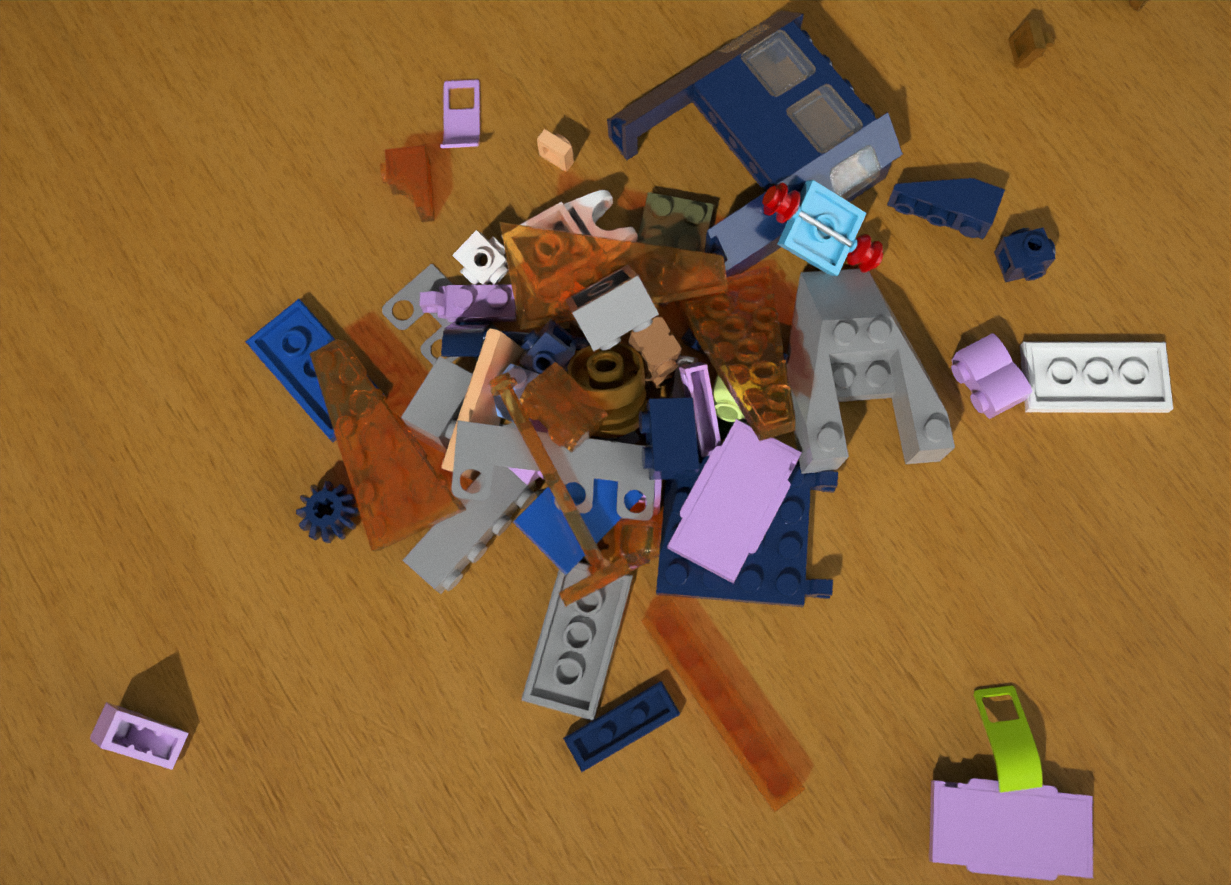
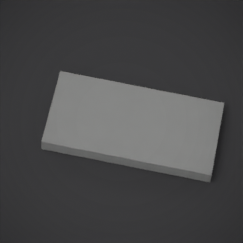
[521,562,633,721]

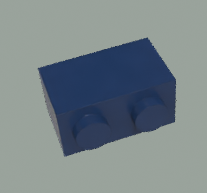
[639,398,699,480]

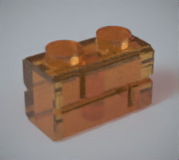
[519,362,609,452]

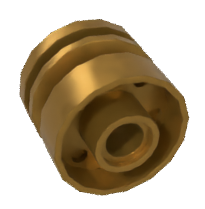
[567,343,647,438]

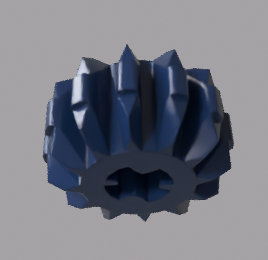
[296,481,360,543]

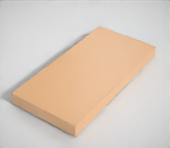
[441,328,524,481]

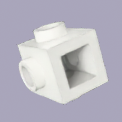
[452,230,510,285]

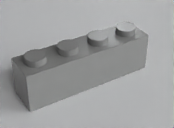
[402,465,537,594]

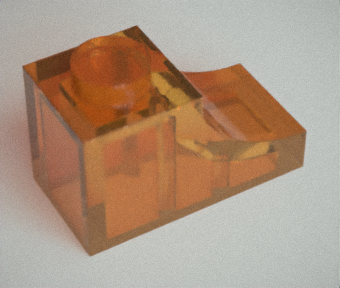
[380,145,435,222]

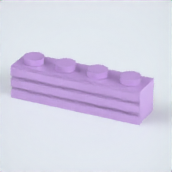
[679,362,722,457]

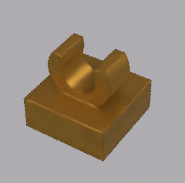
[1008,19,1054,68]

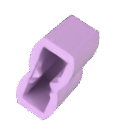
[951,333,1033,419]

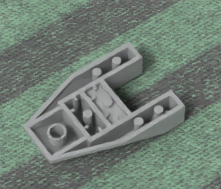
[783,269,955,474]

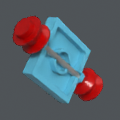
[762,180,883,276]

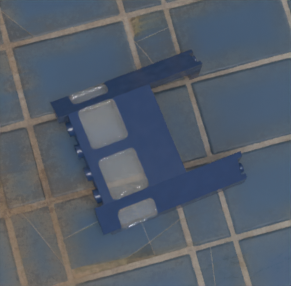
[607,10,903,285]

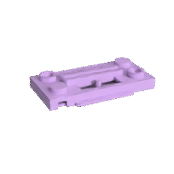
[667,419,802,583]
[929,778,1093,880]

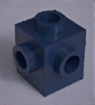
[994,227,1056,283]
[519,319,578,384]

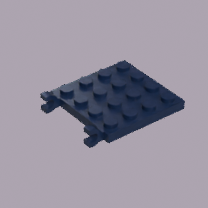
[656,455,838,607]

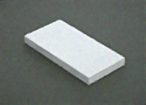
[1020,342,1173,413]

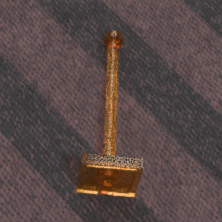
[489,373,650,606]

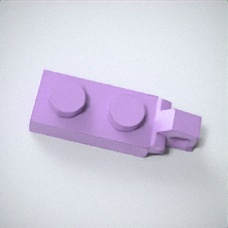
[420,284,517,322]

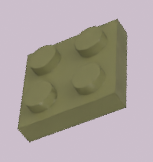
[637,192,714,268]

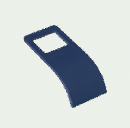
[441,321,491,357]

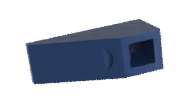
[887,178,1005,239]

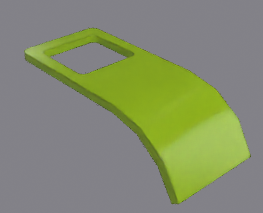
[973,686,1042,793]

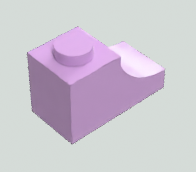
[89,702,189,770]

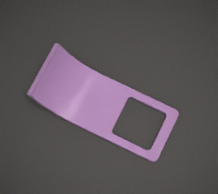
[440,80,480,148]

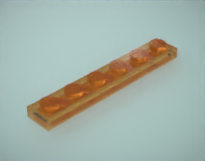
[641,599,806,812]

